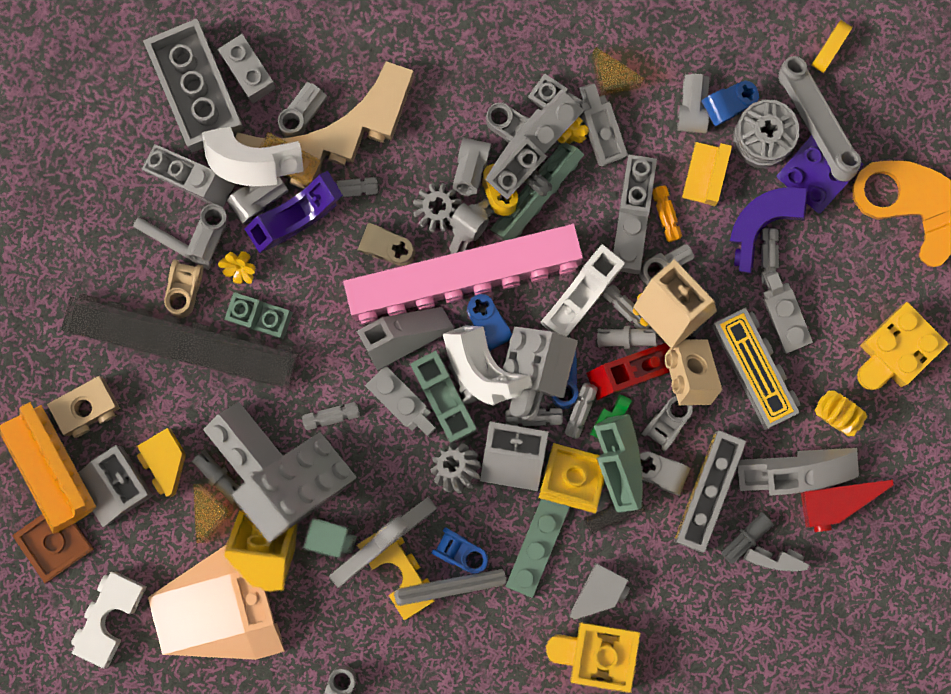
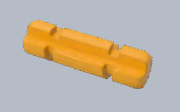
[652,185,682,242]

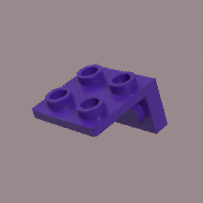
[777,135,864,213]

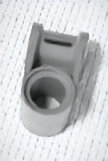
[486,103,529,143]
[641,396,693,452]
[640,452,691,496]

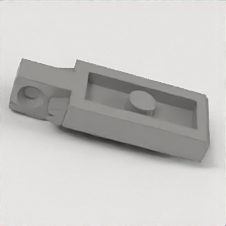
[579,84,628,166]
[763,271,813,354]
[365,366,436,437]

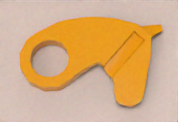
[852,161,951,267]

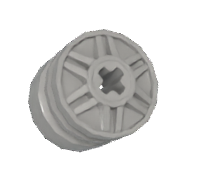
[733,100,799,168]

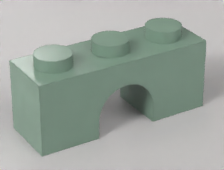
[410,351,477,443]
[304,519,357,558]

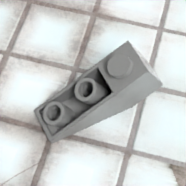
[141,144,235,207]
[357,307,454,370]

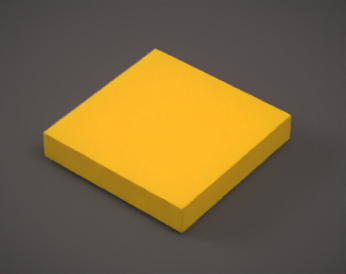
[539,443,604,513]

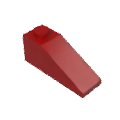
[586,343,670,400]
[801,480,893,532]

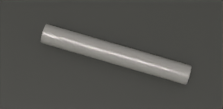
[133,217,214,270]

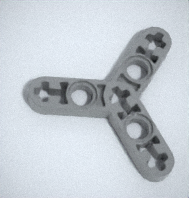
[329,497,437,588]

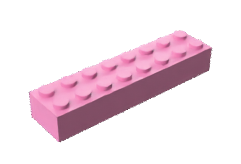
[343,224,583,324]

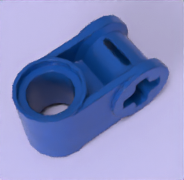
[701,81,759,127]
[467,294,512,352]
[431,527,489,574]

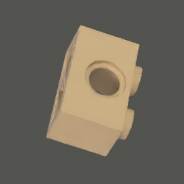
[665,339,722,405]
[47,376,120,438]

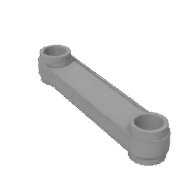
[778,56,861,182]

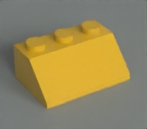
[224,510,297,591]

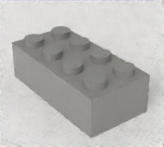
[143,18,245,153]
[232,432,357,543]

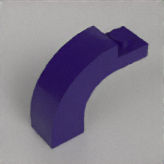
[245,171,343,253]
[730,187,808,275]

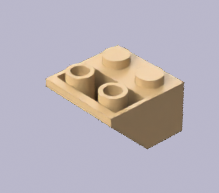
[633,259,717,350]

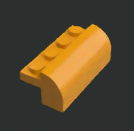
[0,402,96,534]

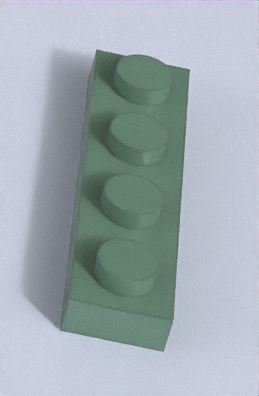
[490,142,584,241]
[505,499,570,598]

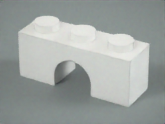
[71,572,147,669]

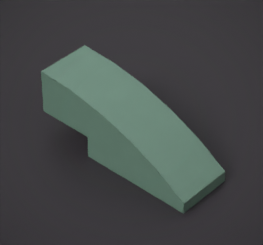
[594,414,643,512]

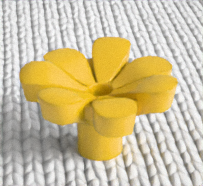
[558,117,589,144]
[218,251,256,284]

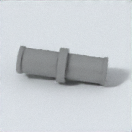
[597,326,658,349]

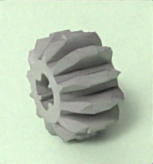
[413,183,462,233]
[430,443,482,493]

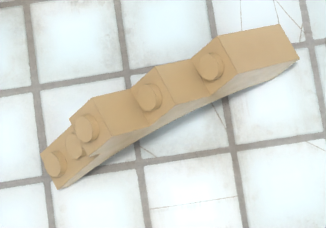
[235,61,414,189]

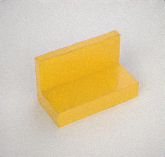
[682,142,732,206]

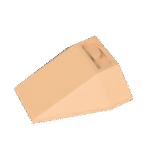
[148,545,285,660]

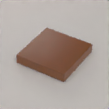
[12,514,95,584]

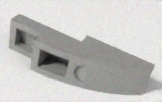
[485,89,584,199]
[613,154,657,274]
[738,448,859,496]

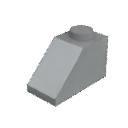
[569,563,630,620]

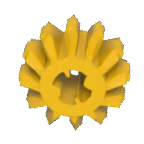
[815,391,867,436]

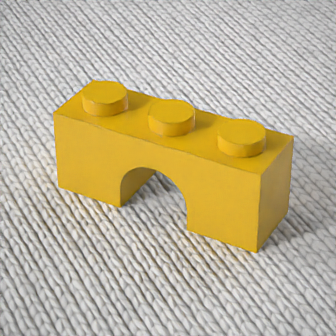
[357,530,435,620]

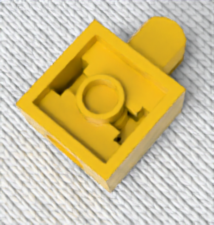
[857,302,949,390]
[546,622,640,693]

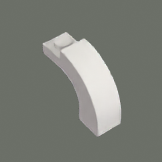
[202,126,304,186]
[541,245,625,337]
[443,325,532,405]

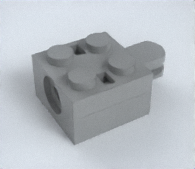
[502,326,578,420]

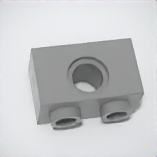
[218,34,277,104]

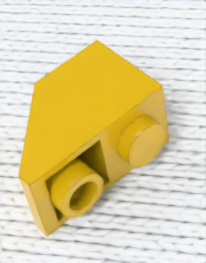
[137,428,186,497]

